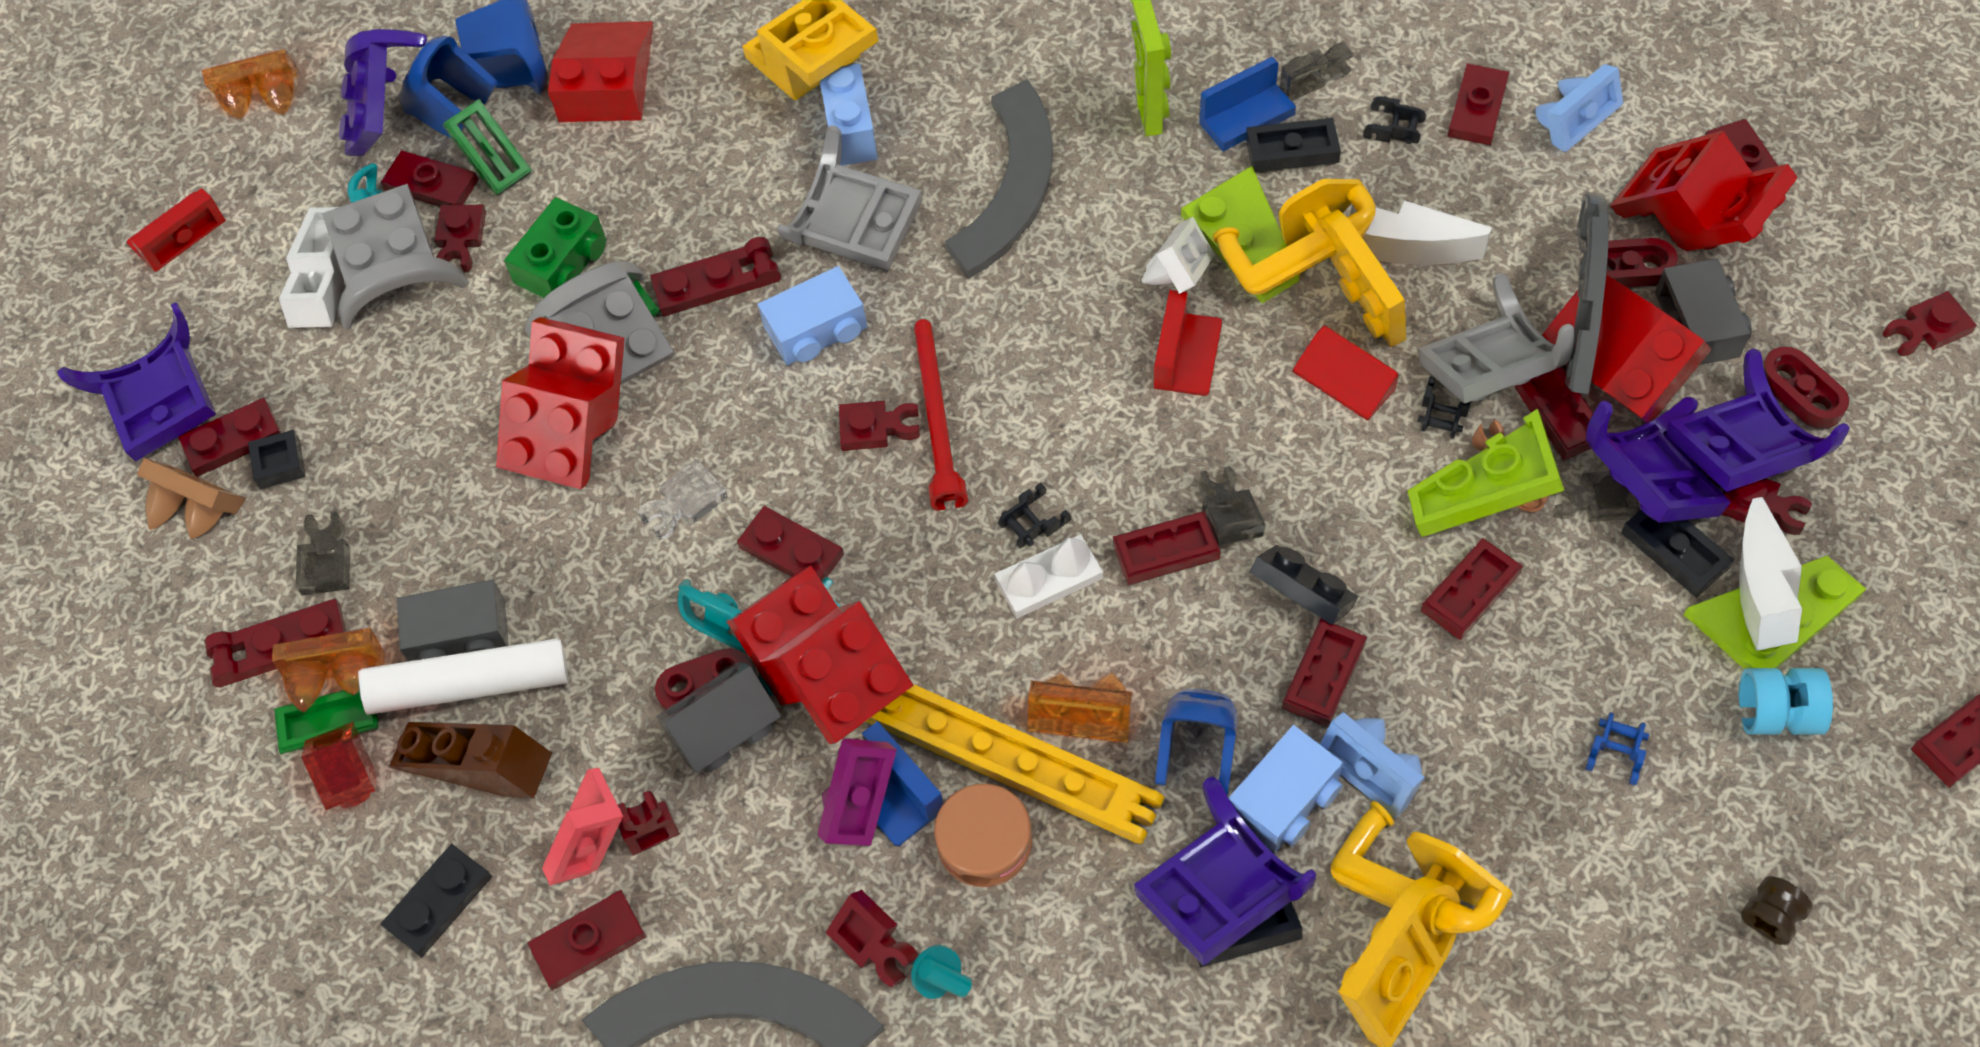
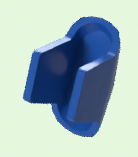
[455,0,548,96]
[398,36,498,138]
[1155,689,1238,795]

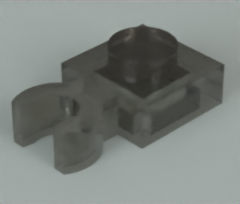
[1280,42,1353,101]
[1198,466,1266,545]
[1553,471,1640,522]
[295,511,350,596]

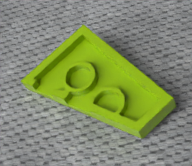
[1130,0,1171,137]
[1181,166,1299,304]
[1407,409,1565,537]
[1683,556,1866,669]

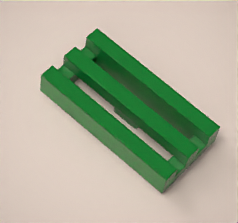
[443,99,532,196]

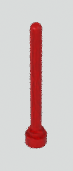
[914,319,968,511]

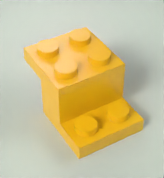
[742,0,879,101]

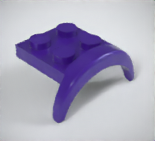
[339,29,427,156]
[57,302,216,462]
[1666,348,1850,492]
[1586,397,1731,523]
[1134,776,1316,966]

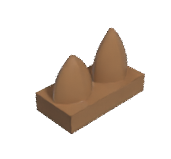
[137,458,245,539]

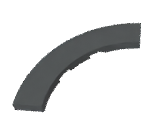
[945,79,1053,279]
[1565,191,1609,394]
[582,961,885,1047]

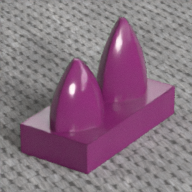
[817,738,897,846]

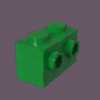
[504,197,607,298]

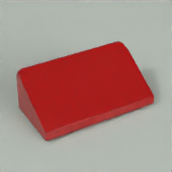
[1292,326,1399,421]

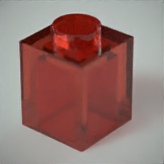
[301,722,377,810]

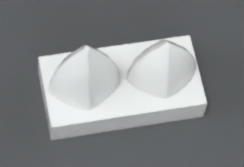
[1142,217,1215,294]
[994,534,1103,619]

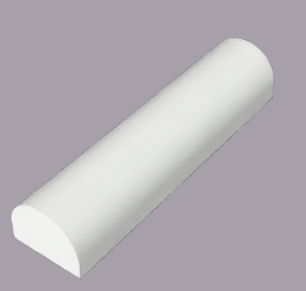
[358,638,569,715]

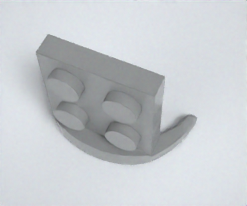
[777,125,923,271]
[322,184,469,329]
[525,261,674,384]
[1418,273,1574,404]

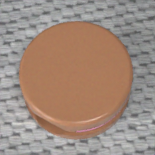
[934,784,1032,887]

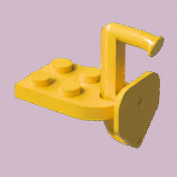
[1213,179,1406,347]
[1330,800,1513,1047]

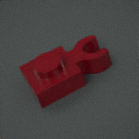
[434,204,486,272]
[1882,291,1977,356]
[839,400,920,451]
[1722,478,1812,535]
[618,791,680,856]
[825,889,919,987]

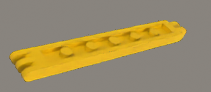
[865,684,1165,844]

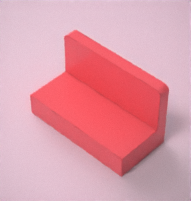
[542,767,623,885]

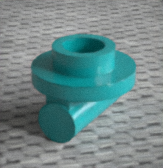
[911,945,972,999]

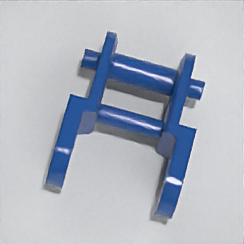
[1585,712,1649,786]

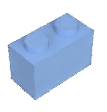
[820,63,878,166]
[758,266,867,366]
[1229,725,1343,853]

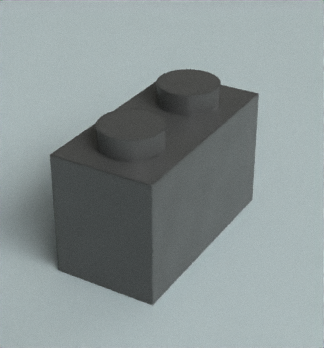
[1655,258,1752,365]
[397,579,509,662]
[656,661,781,773]

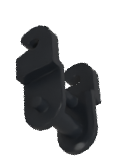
[1363,96,1426,144]
[1418,376,1471,439]
[998,483,1072,548]

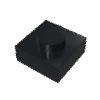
[248,430,306,489]

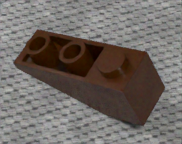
[389,722,552,799]

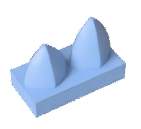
[1535,64,1623,152]
[1320,712,1425,819]

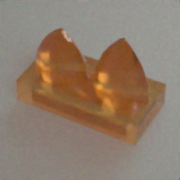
[201,49,298,119]
[272,628,385,713]
[1028,672,1132,743]

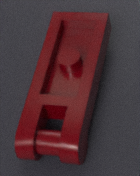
[650,237,781,317]
[204,598,349,688]

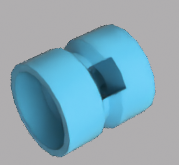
[1738,668,1833,735]

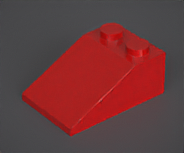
[548,21,653,122]
[1542,274,1712,423]

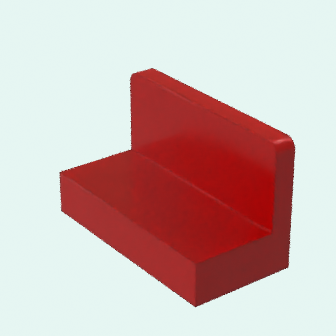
[127,188,226,272]
[1154,290,1222,396]

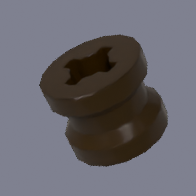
[1740,876,1813,945]

